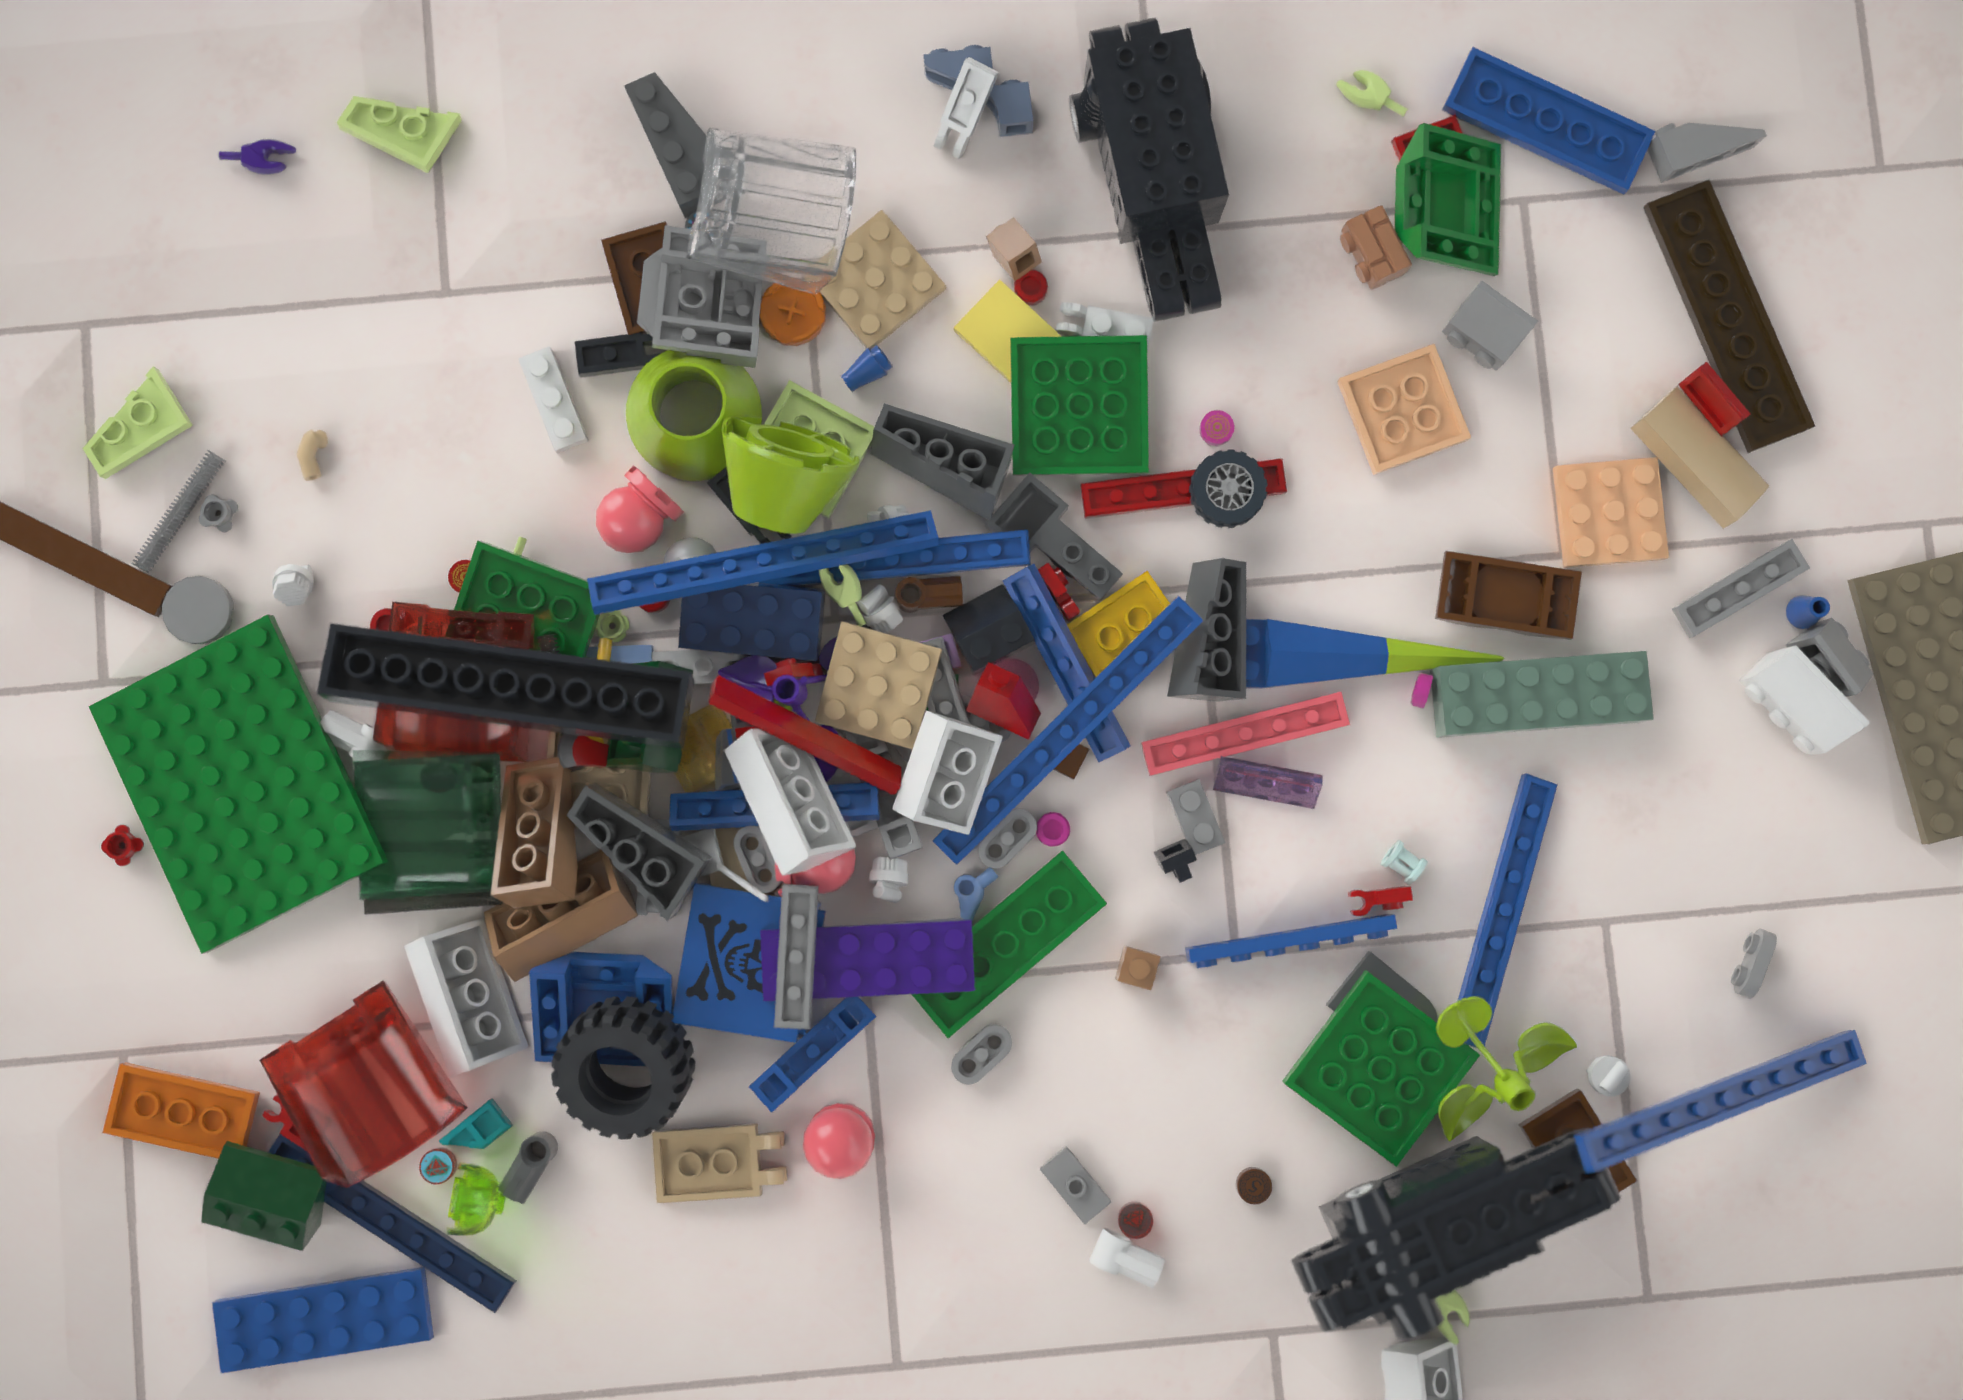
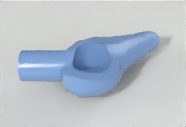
[954,867,998,922]

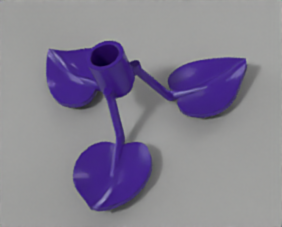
[718,636,840,783]

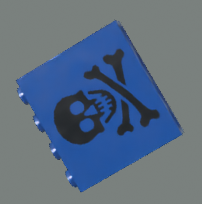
[672,882,826,1043]

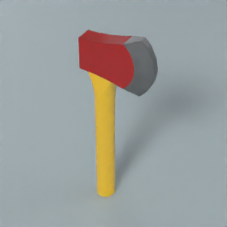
[558,638,613,768]

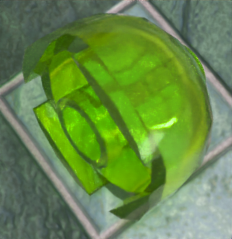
[447,1162,505,1236]

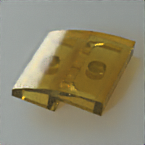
[675,704,732,793]

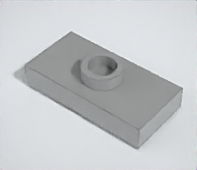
[1040,1146,1111,1225]

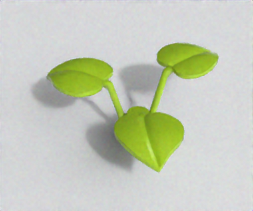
[1437,996,1577,1142]

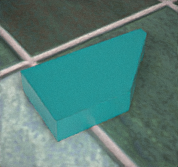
[439,1098,514,1149]

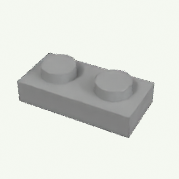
[1166,779,1225,855]

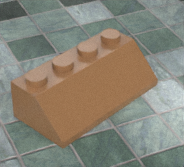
[484,849,638,982]

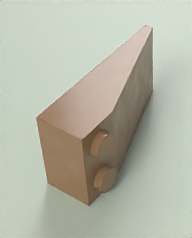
[491,757,578,908]

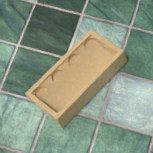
[1630,386,1769,529]

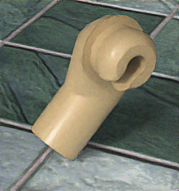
[297,430,328,481]

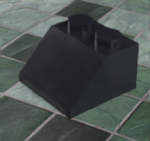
[942,584,1035,675]

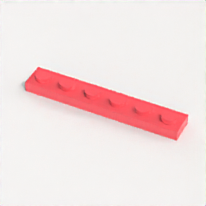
[1141,692,1350,776]

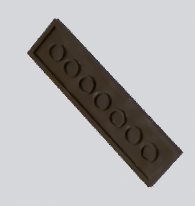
[1643,179,1816,453]

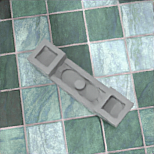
[844,730,923,860]

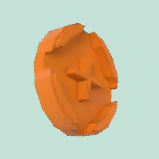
[759,277,826,346]

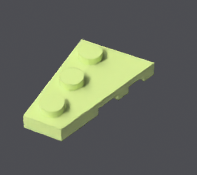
[336,96,462,173]
[83,366,193,479]

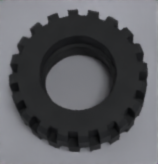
[551,996,695,1140]

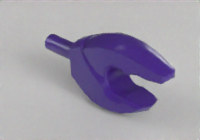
[218,139,296,175]

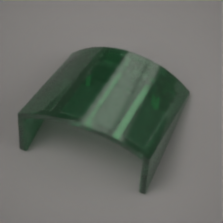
[353,750,501,900]

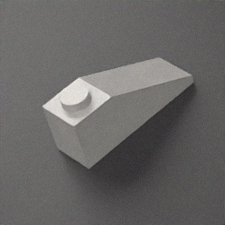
[1647,123,1767,183]

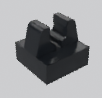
[1153,838,1197,883]

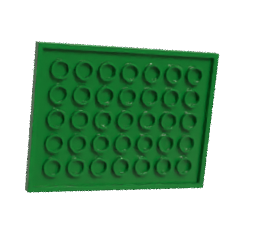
[88,614,388,954]

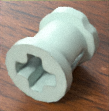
[1381,840,1428,885]

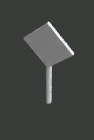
[682,829,769,902]

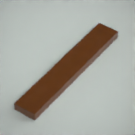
[0,501,172,617]

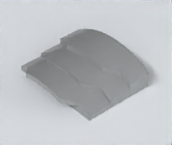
[637,225,767,368]

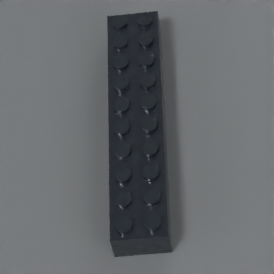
[317,623,695,749]

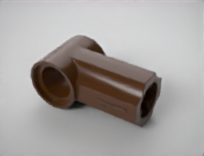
[895,576,963,613]

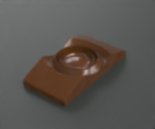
[1435,551,1582,640]

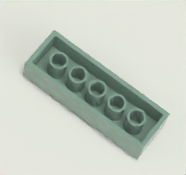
[1430,651,1654,738]

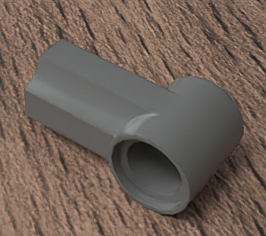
[498,1131,558,1204]

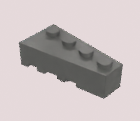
[624,72,746,219]
[870,403,1015,521]
[1167,558,1246,701]
[567,782,712,921]

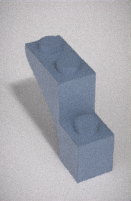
[923,45,1033,137]

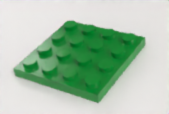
[1010,335,1149,476]
[444,540,600,657]
[1282,970,1480,1167]

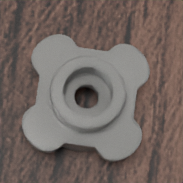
[199,494,238,532]

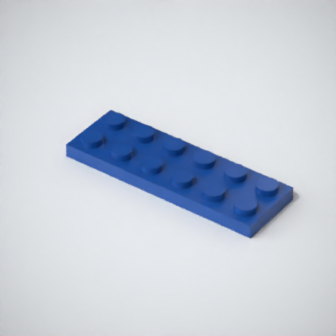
[1442,47,1656,194]
[212,1267,434,1373]

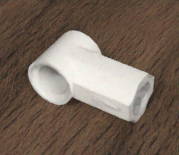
[320,710,393,767]
[1089,1228,1165,1288]

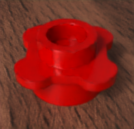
[101,825,144,866]

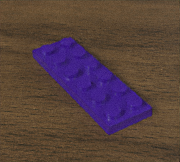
[760,919,975,1001]

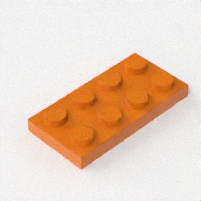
[102,1062,260,1159]

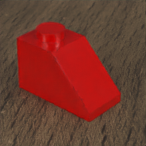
[966,662,1041,740]

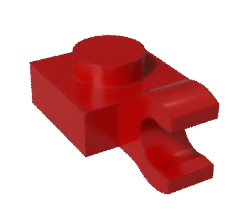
[1348,886,1413,916]

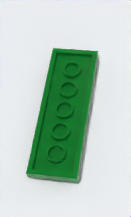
[911,850,1107,1038]

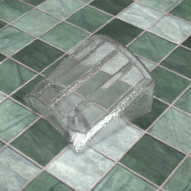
[686,128,856,294]

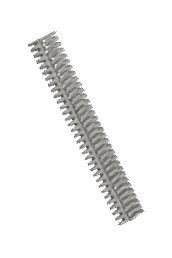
[131,450,226,573]

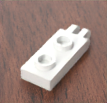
[652,650,744,685]

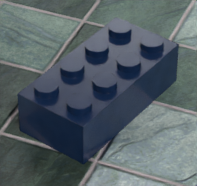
[678,582,826,661]

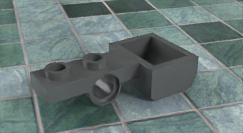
[985,472,1123,601]

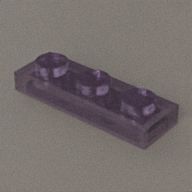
[1213,756,1323,809]

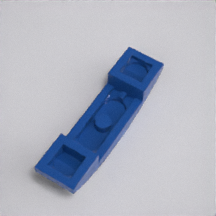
[748,997,876,1113]

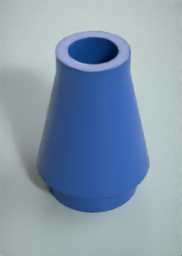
[841,345,893,392]
[1786,595,1830,629]

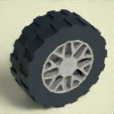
[1189,449,1268,528]

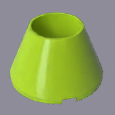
[626,350,762,481]
[721,415,860,534]

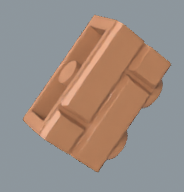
[1340,205,1412,290]

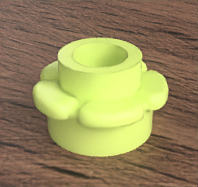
[596,610,629,642]

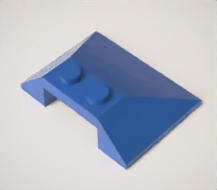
[529,952,673,1066]

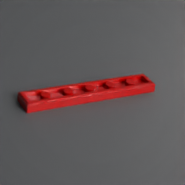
[1080,458,1287,519]
[708,675,902,795]

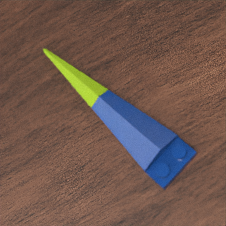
[1246,619,1505,689]

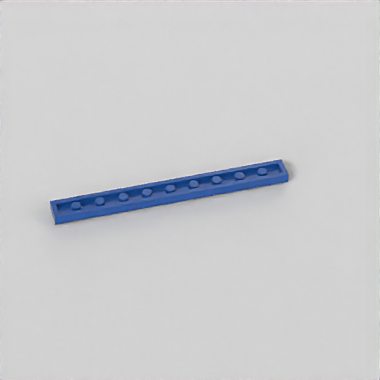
[587,510,939,615]
[932,595,1204,865]
[1574,1030,1867,1172]

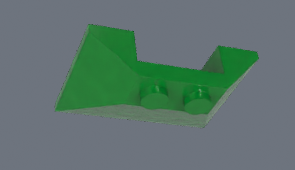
[1395,123,1501,276]

